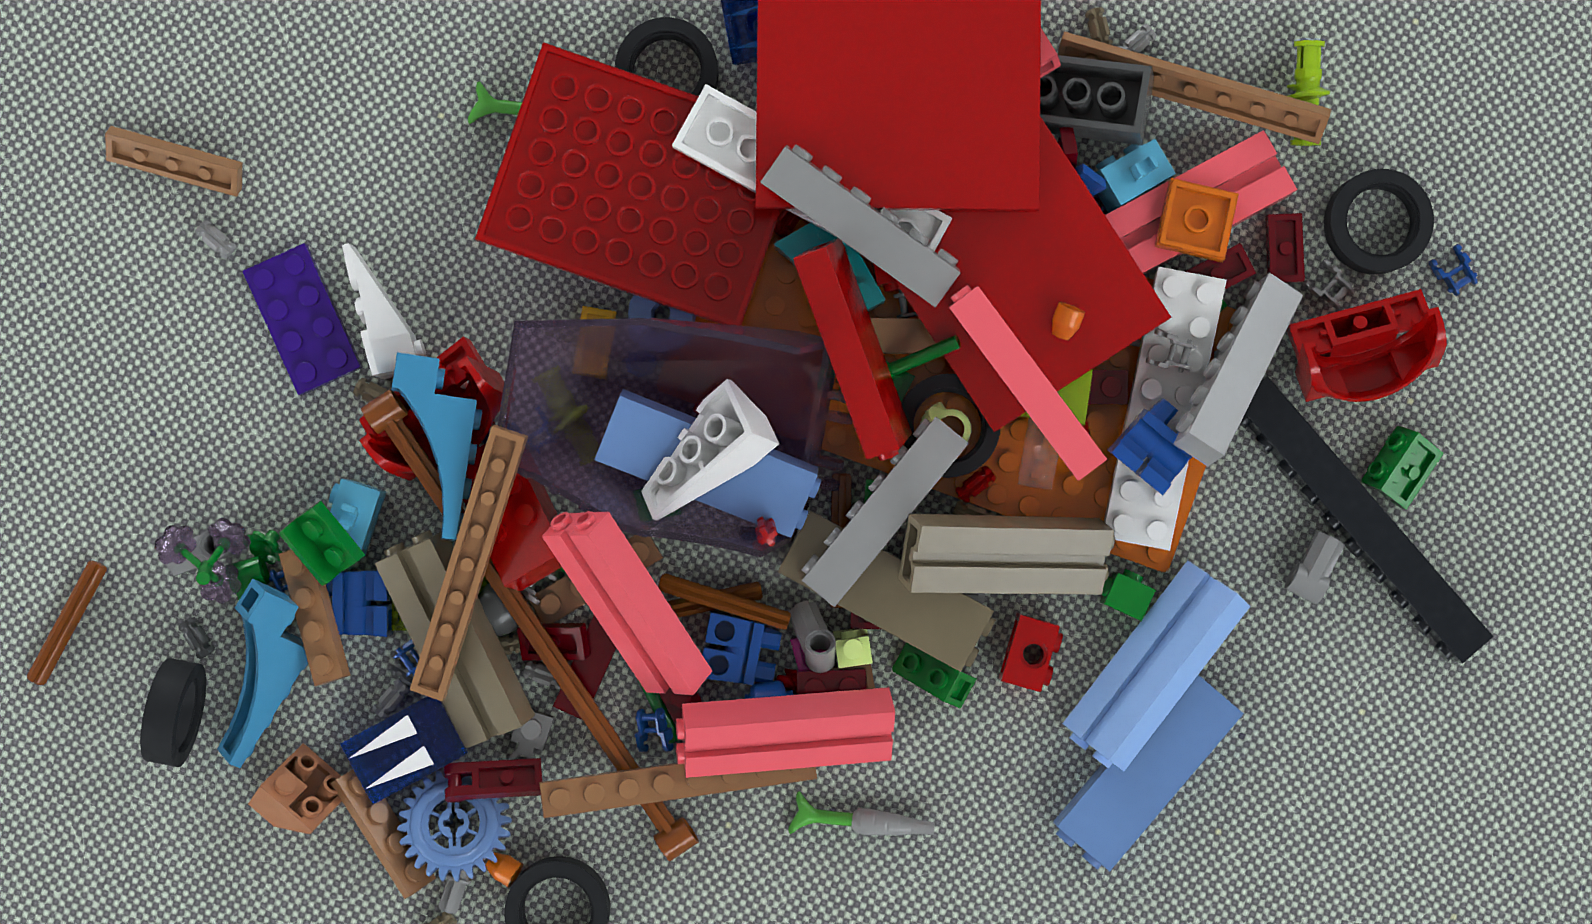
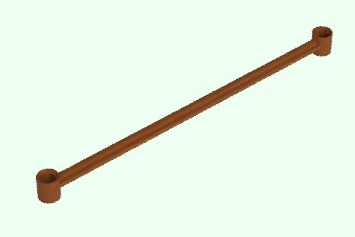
[361,389,699,861]

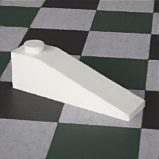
[342,243,427,379]
[641,379,779,521]

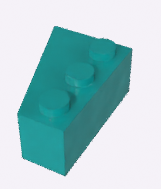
[774,223,886,312]

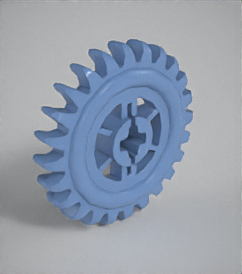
[397,770,512,882]

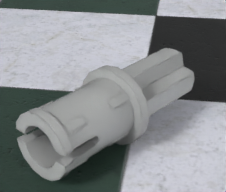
[438,844,472,914]

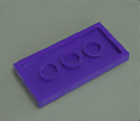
[242,243,363,396]

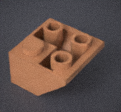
[248,743,342,834]

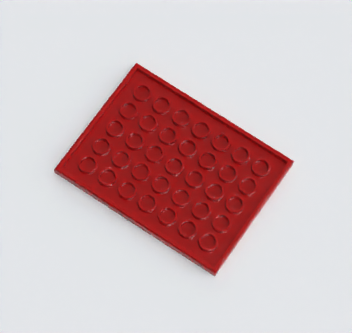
[755,0,1041,211]
[475,42,781,331]
[893,116,1172,432]

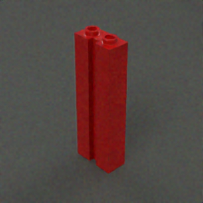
[793,238,912,461]

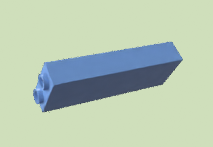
[594,389,822,538]
[1053,675,1244,872]

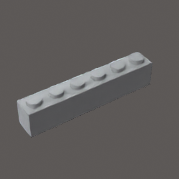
[760,144,961,307]
[1173,272,1303,467]
[801,417,969,607]

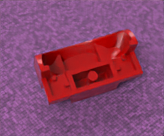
[1286,289,1447,402]
[359,336,515,481]

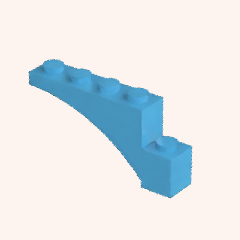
[391,352,482,541]
[217,579,308,768]

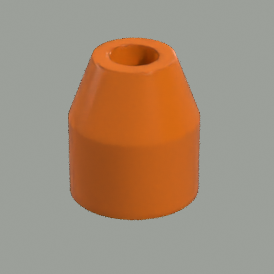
[1052,302,1085,340]
[485,852,523,888]

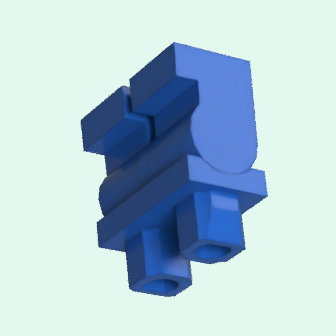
[1107,398,1192,495]
[326,570,393,637]
[702,611,782,685]

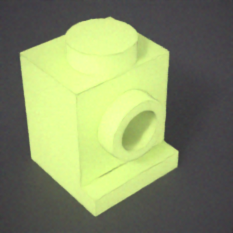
[833,629,873,668]

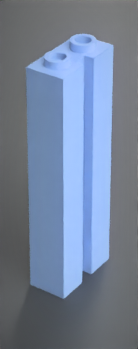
[1062,560,1250,771]

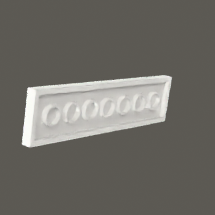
[672,84,952,251]
[1104,266,1227,551]

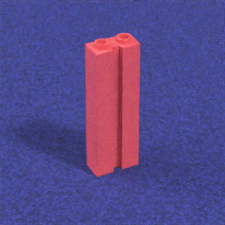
[1105,130,1298,275]
[949,285,1107,481]
[541,511,712,695]
[676,687,895,778]

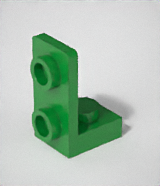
[892,642,977,709]

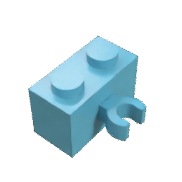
[1096,139,1176,213]
[329,479,387,556]

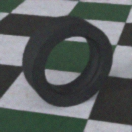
[615,17,719,96]
[1324,169,1434,275]
[901,374,1000,478]
[140,658,206,767]
[504,856,610,924]

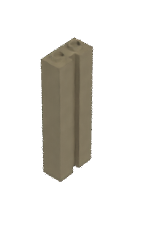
[777,511,996,672]
[898,514,1115,595]
[374,530,535,749]

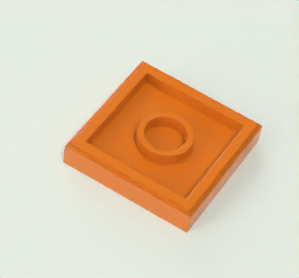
[1155,178,1239,262]

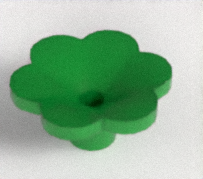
[244,530,282,564]

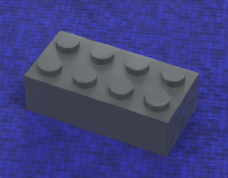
[1040,55,1154,145]

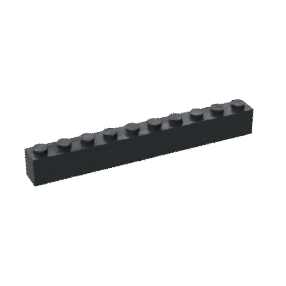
[1240,376,1494,664]

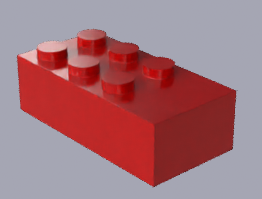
[463,444,562,591]

